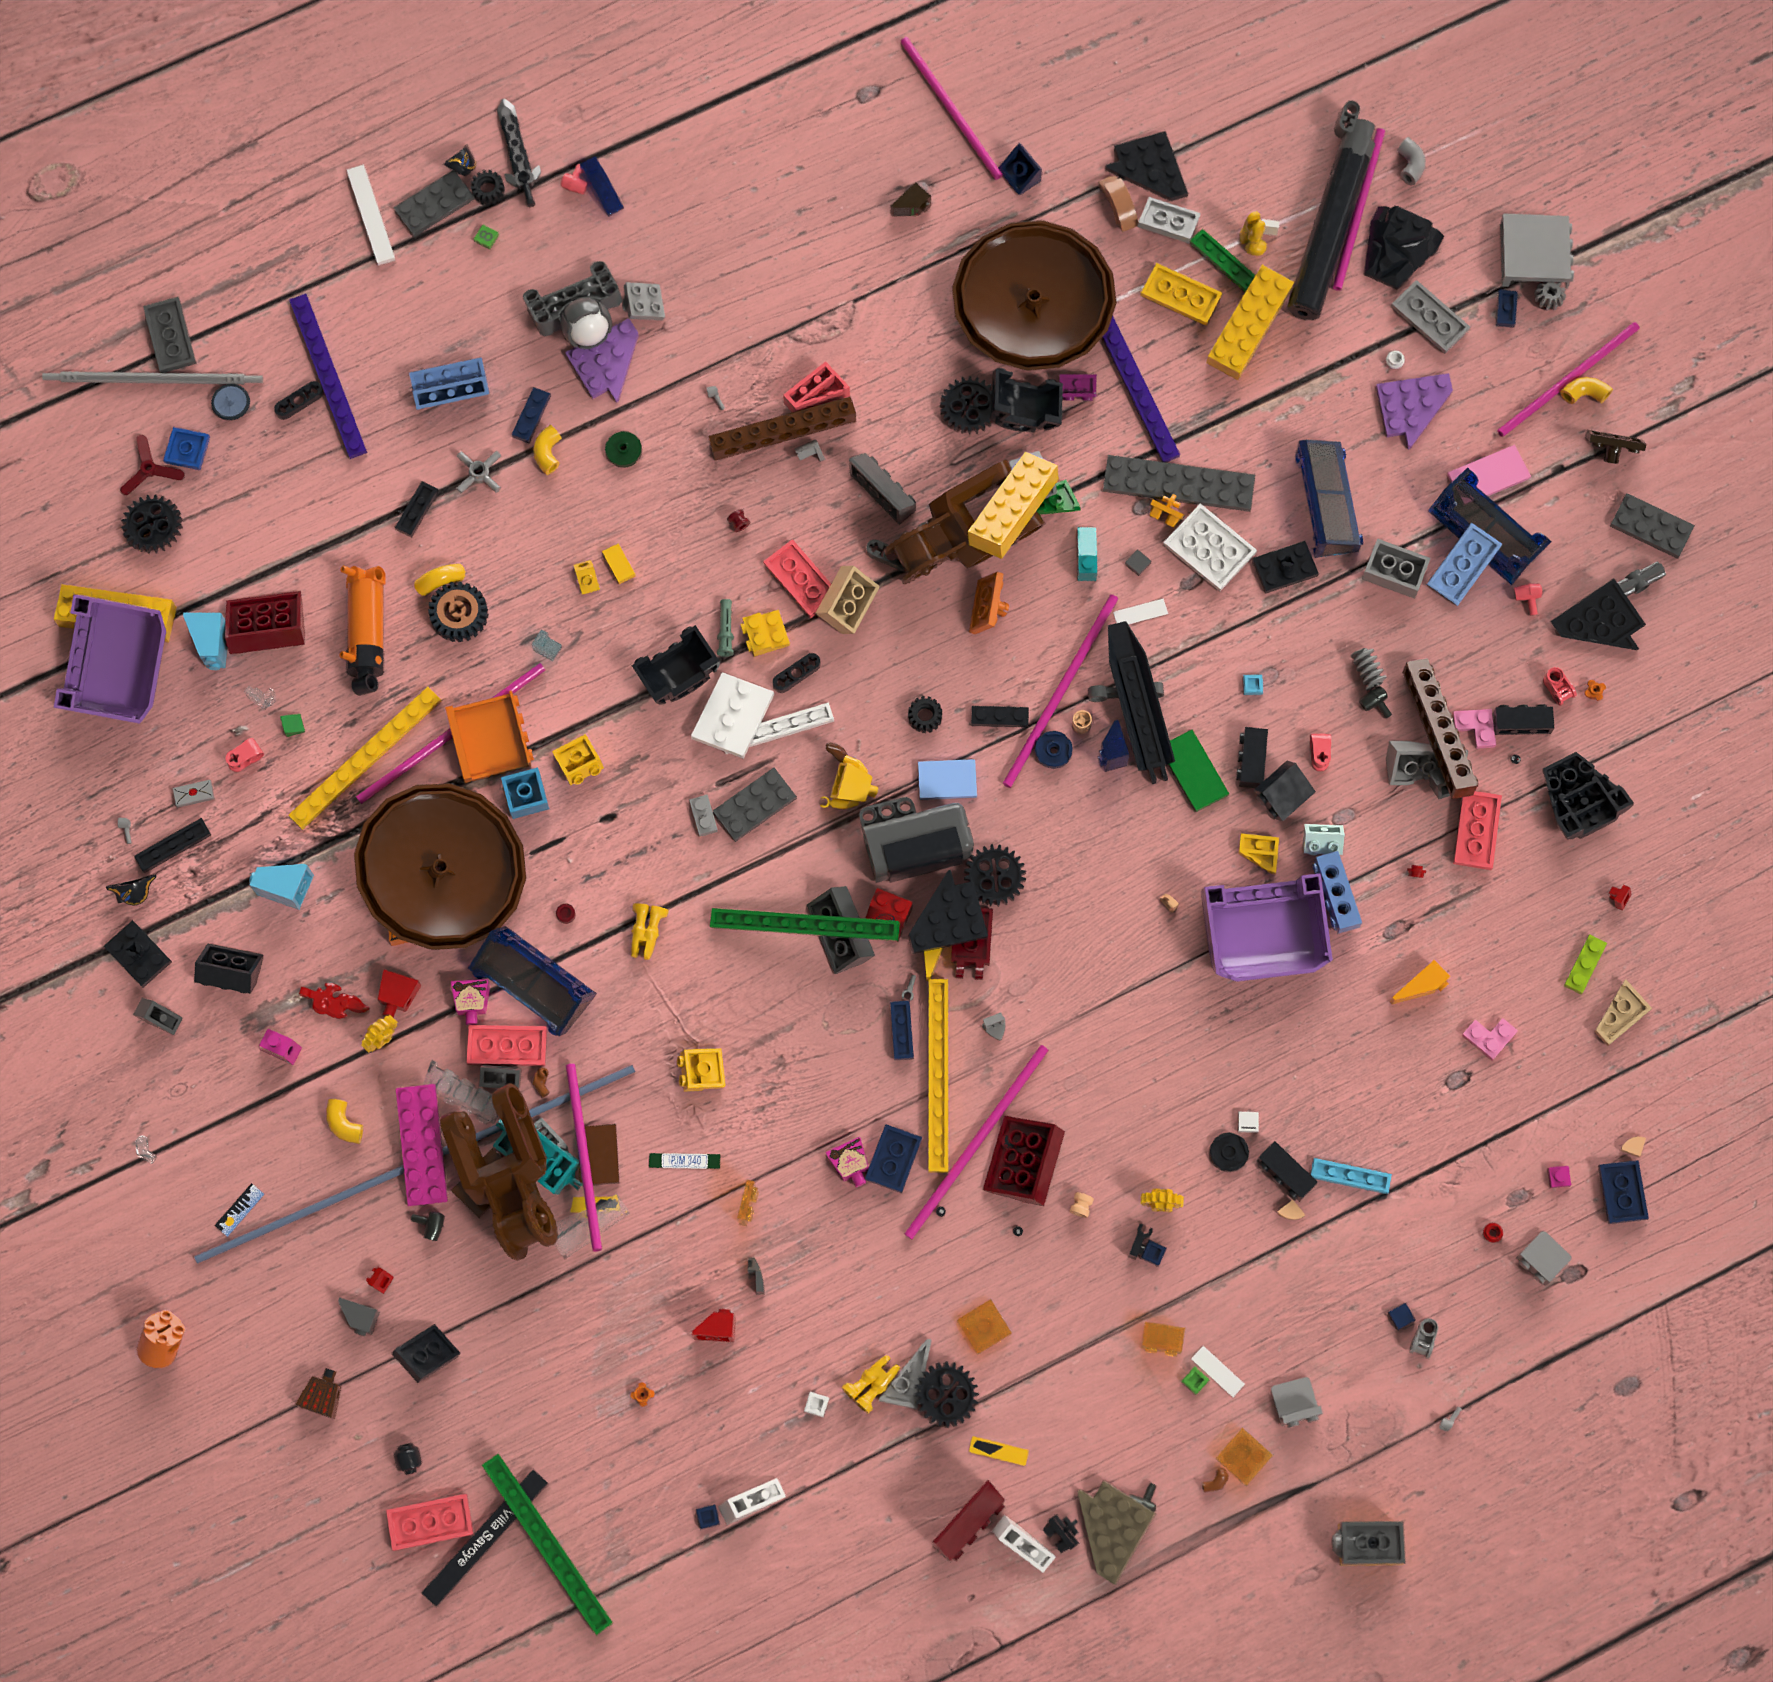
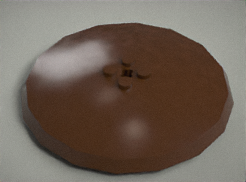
[952,220,1117,371]
[354,783,526,950]

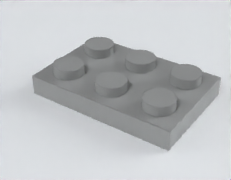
[1138,197,1201,243]

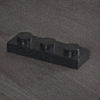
[395,481,439,538]
[971,706,1029,728]

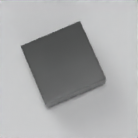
[1125,549,1151,576]

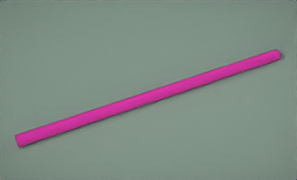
[1003,594,1118,788]
[356,663,546,804]
[904,1045,1049,1240]

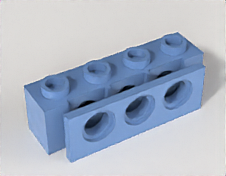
[1312,851,1362,934]

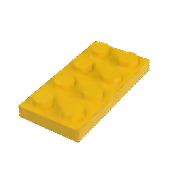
[1140,263,1222,326]

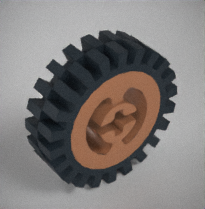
[428,582,488,642]

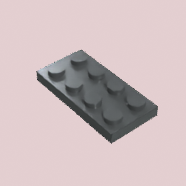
[393,170,475,237]
[143,296,197,373]
[1610,493,1695,559]
[713,767,797,842]

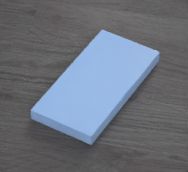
[1427,522,1503,606]

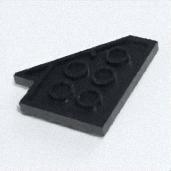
[1105,131,1188,201]
[1550,578,1646,650]
[908,870,988,954]

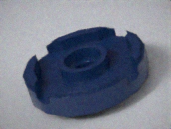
[1035,731,1073,769]

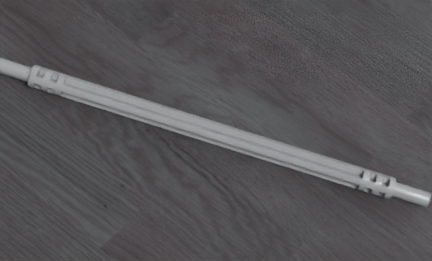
[42,371,263,385]

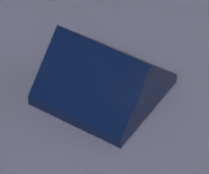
[998,143,1042,195]

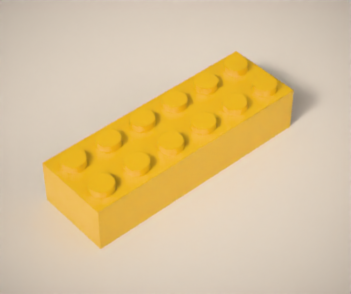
[1206,265,1294,380]
[968,452,1059,559]
[54,584,177,642]

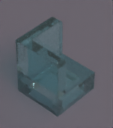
[532,629,562,661]

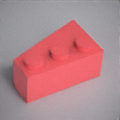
[783,361,850,413]

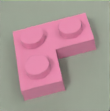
[1453,709,1496,749]
[1462,1018,1518,1060]

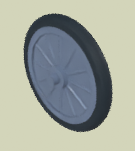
[211,384,250,420]

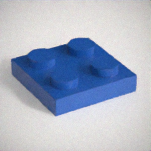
[163,427,210,470]

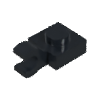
[1128,1224,1153,1260]

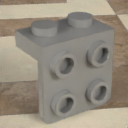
[1516,1231,1571,1286]
[1271,1377,1323,1428]

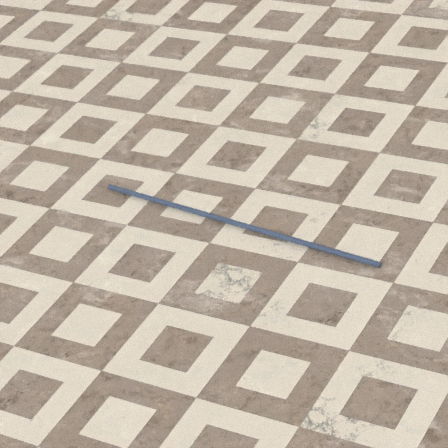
[194,1065,635,1264]

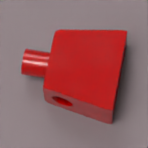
[378,969,421,1018]

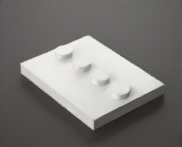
[1163,504,1257,592]
[691,672,774,759]

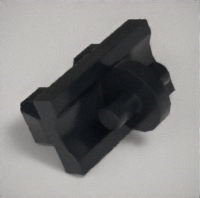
[1043,1514,1079,1553]

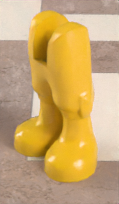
[1239,211,1267,256]
[631,903,669,960]
[841,1355,900,1414]

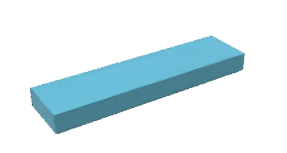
[1310,1158,1392,1194]

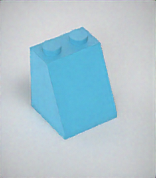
[183,612,227,670]
[249,864,314,910]

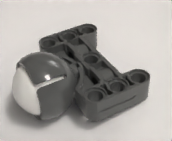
[523,261,622,349]

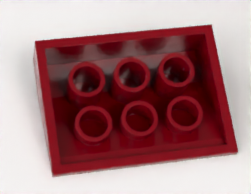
[225,591,305,654]
[983,1115,1065,1206]
[932,1480,1005,1562]

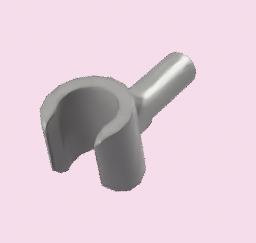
[707,386,725,410]
[118,818,132,844]
[902,975,916,1001]
[1439,1407,1462,1431]

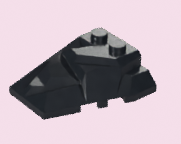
[1364,206,1444,290]
[1543,752,1634,839]

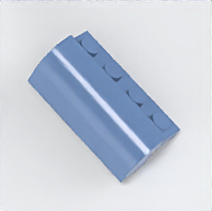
[409,357,490,410]

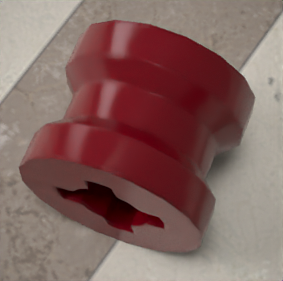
[727,509,750,532]

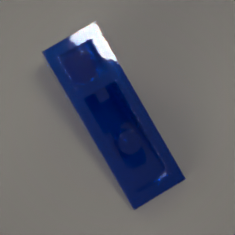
[580,156,624,217]

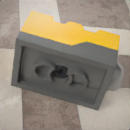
[1332,1521,1406,1566]

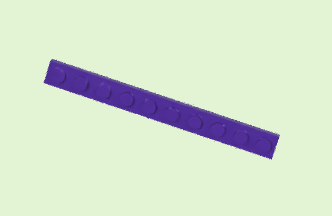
[289,293,367,459]
[1102,316,1180,463]

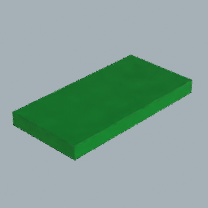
[1168,729,1229,812]

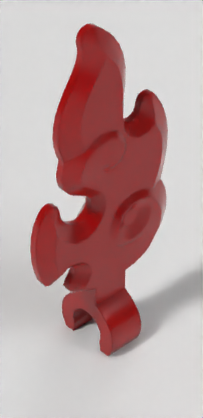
[299,983,370,1019]

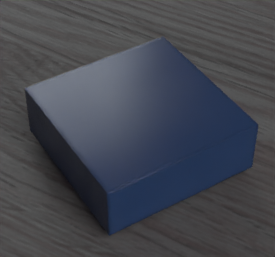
[1140,1240,1167,1267]
[1388,1303,1416,1330]
[696,1504,721,1530]

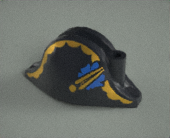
[443,144,476,176]
[106,874,157,906]

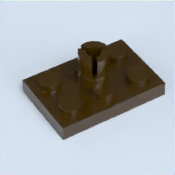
[1585,430,1647,464]

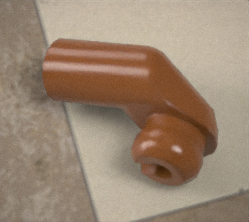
[533,1068,550,1098]
[1202,1468,1229,1492]

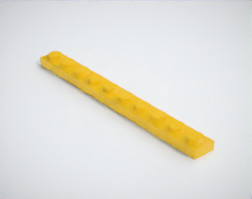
[288,687,442,830]
[928,979,948,1173]

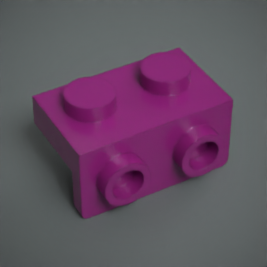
[1059,374,1097,401]

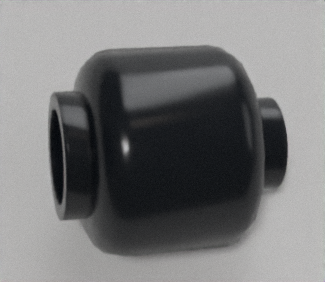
[394,1443,422,1475]

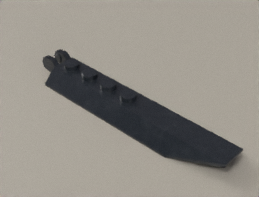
[1108,621,1175,784]

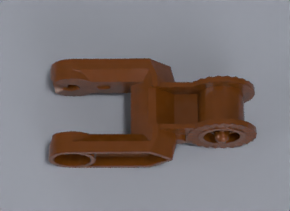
[883,460,1045,584]
[440,1083,558,1261]

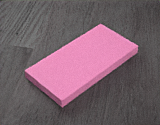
[1447,445,1531,507]

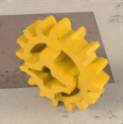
[361,1015,398,1053]
[1140,1188,1184,1212]

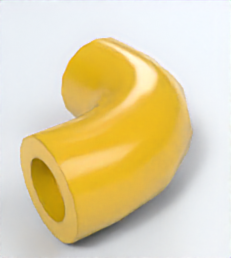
[1560,377,1613,404]
[533,425,562,475]
[414,564,465,596]
[326,1099,363,1144]

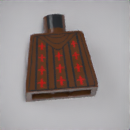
[296,1368,341,1419]

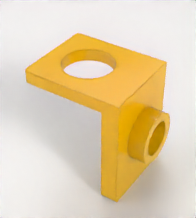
[573,560,600,595]

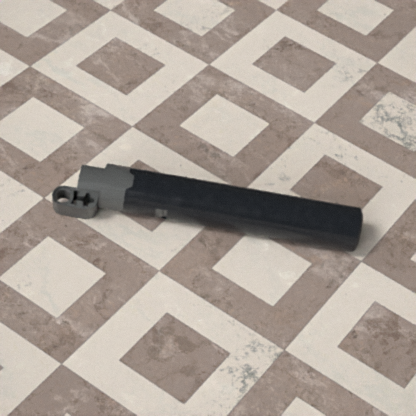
[1287,100,1375,320]

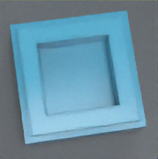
[1243,675,1263,695]

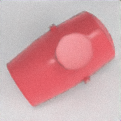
[561,164,588,195]
[1514,583,1542,616]

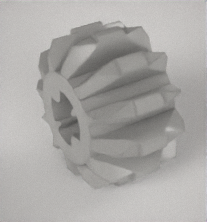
[1534,282,1566,311]

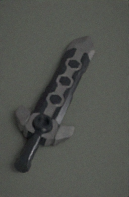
[497,99,541,208]

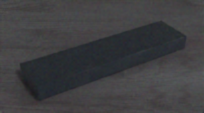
[134,818,211,873]

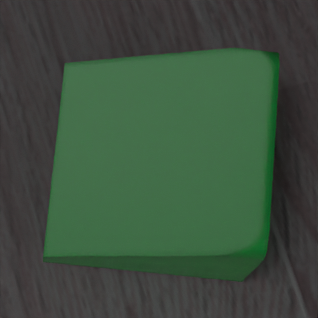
[280,714,305,737]

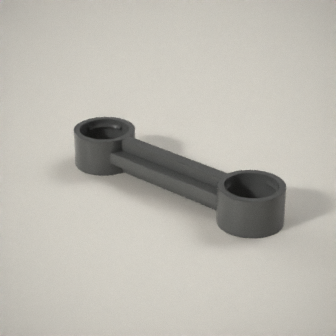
[1088,682,1164,702]

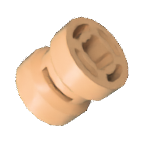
[1072,710,1092,734]
[1069,1192,1094,1218]

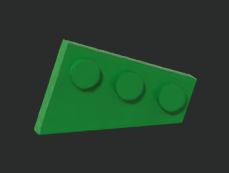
[1037,479,1081,515]

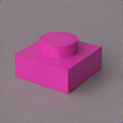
[1548,1166,1571,1188]

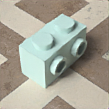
[1303,824,1345,855]

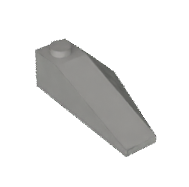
[1386,741,1469,785]

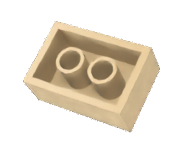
[816,566,880,634]

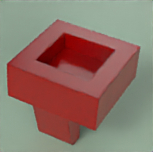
[1609,884,1632,911]
[366,1267,394,1294]

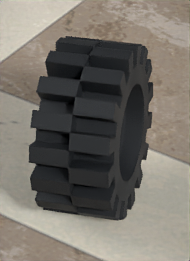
[471,170,505,206]
[908,696,942,733]

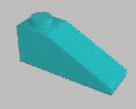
[1077,527,1097,581]

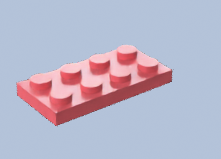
[763,539,831,619]
[1453,791,1502,870]
[467,1025,547,1066]
[386,1494,474,1551]

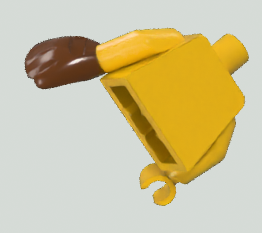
[820,742,878,809]

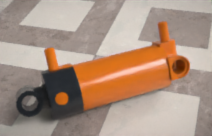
[339,566,386,696]

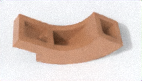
[1098,176,1139,232]

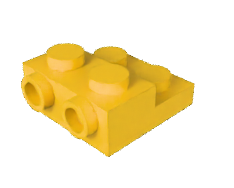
[740,610,790,657]
[552,734,604,786]
[677,1048,726,1092]

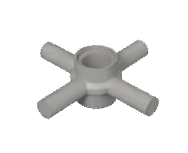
[456,451,501,494]

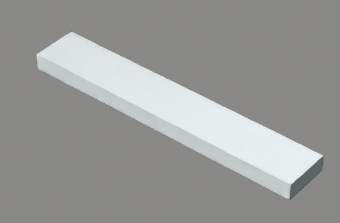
[347,164,395,266]
[725,702,834,754]

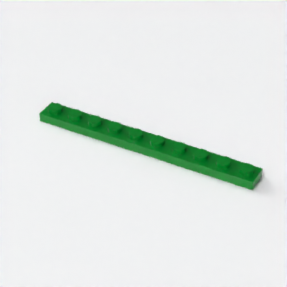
[710,908,900,941]
[482,1453,613,1635]

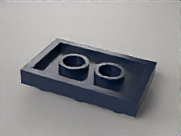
[865,1124,922,1193]
[1598,1160,1649,1224]

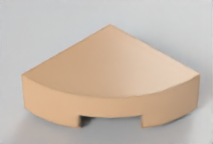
[1160,894,1179,913]
[1620,1137,1646,1157]
[1277,1200,1305,1220]

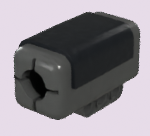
[859,797,974,883]

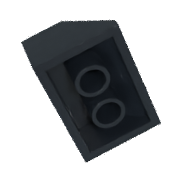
[194,944,264,994]

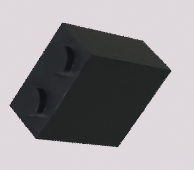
[1254,761,1316,821]

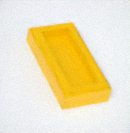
[602,543,636,584]

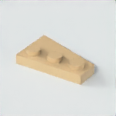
[1594,979,1652,1046]

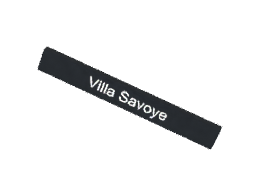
[421,1469,549,1607]

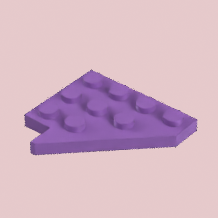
[565,318,639,403]
[1376,373,1453,449]

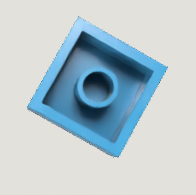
[501,767,550,819]

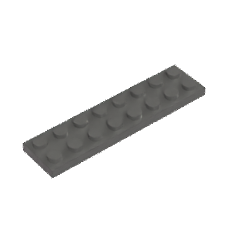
[1103,455,1255,512]

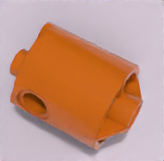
[137,1310,185,1368]

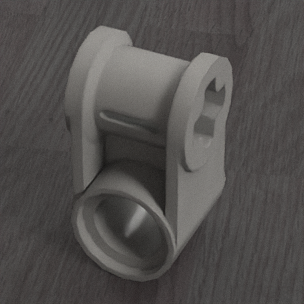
[1409,1318,1438,1359]

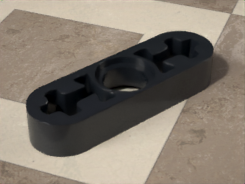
[274,381,323,420]
[773,653,821,693]

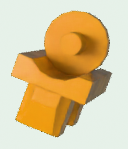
[1149,494,1184,528]

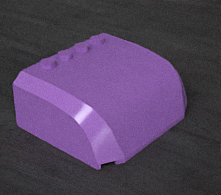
[54,594,166,724]
[1201,873,1333,982]

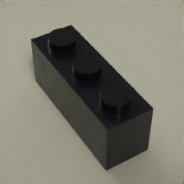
[1493,704,1555,735]
[1236,727,1268,788]
[1257,1141,1318,1202]

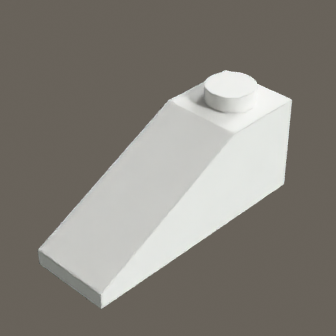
[718,1478,786,1525]
[992,1515,1056,1572]

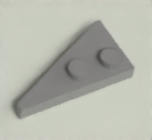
[879,1339,932,1410]

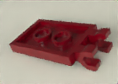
[951,908,993,980]

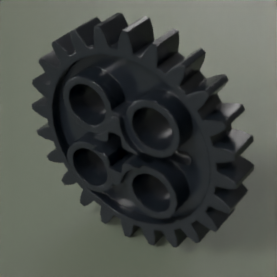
[940,376,995,435]
[121,494,183,554]
[964,844,1026,907]
[913,1361,979,1428]

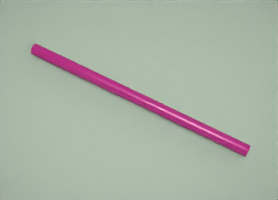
[900,37,1003,180]
[1333,128,1385,291]
[1497,322,1640,437]
[566,1064,602,1252]

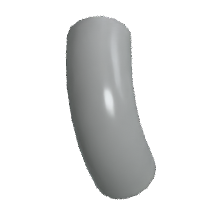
[1397,137,1426,185]

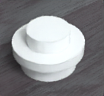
[1386,351,1405,369]

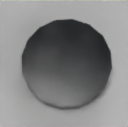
[1209,1132,1249,1173]

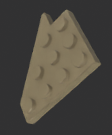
[1078,1481,1156,1585]

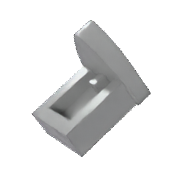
[795,439,825,462]
[982,1013,1005,1041]

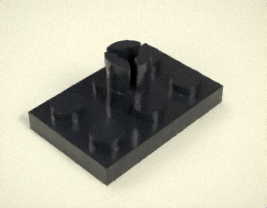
[1252,541,1319,594]
[104,920,172,988]
[392,1324,461,1383]

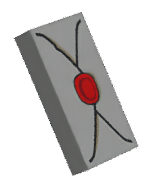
[173,780,215,808]

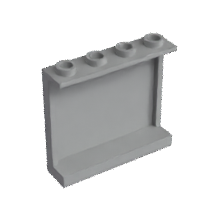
[1500,214,1574,289]

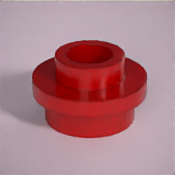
[1407,865,1427,878]
[1483,1223,1503,1243]

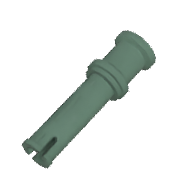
[717,599,734,657]

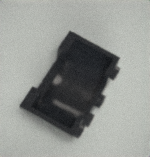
[991,368,1063,432]
[631,625,720,705]

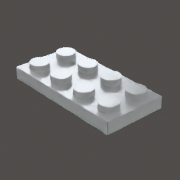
[1391,280,1471,354]

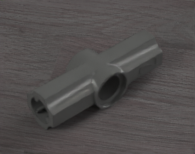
[1617,561,1666,597]

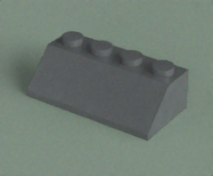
[849,453,916,525]
[807,886,875,974]

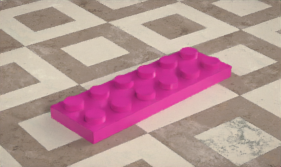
[396,1084,448,1206]

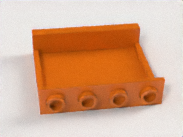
[445,690,534,783]

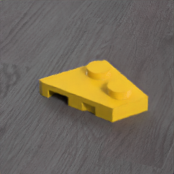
[1239,833,1279,875]

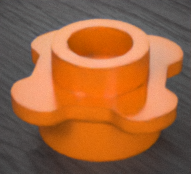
[1584,680,1606,701]
[631,1382,655,1407]

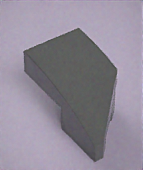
[748,1258,765,1295]

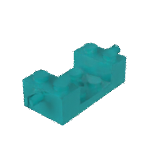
[493,1119,583,1195]

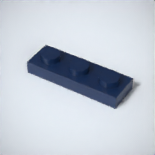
[511,387,551,443]
[890,1001,914,1061]

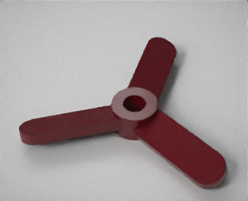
[120,435,185,496]

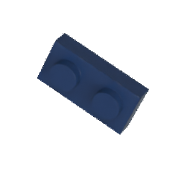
[1496,289,1518,328]

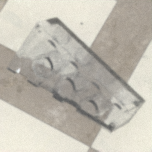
[423,1060,498,1124]
[554,1194,630,1259]

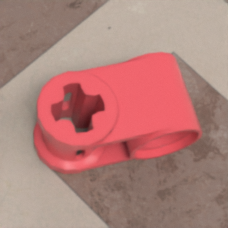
[1543,667,1577,706]
[1310,734,1331,772]
[226,738,264,772]

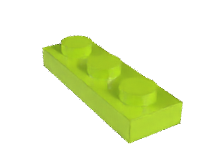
[1564,934,1607,995]

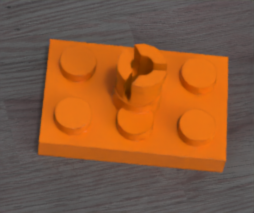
[969,572,1009,634]

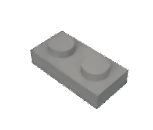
[689,794,718,837]

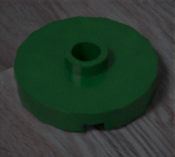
[605,431,642,468]

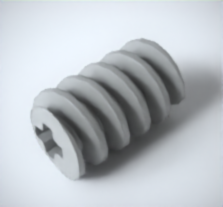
[1351,648,1387,690]

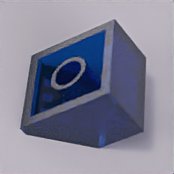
[1098,720,1129,772]

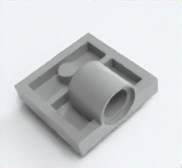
[622,282,665,320]

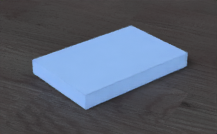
[918,759,977,800]

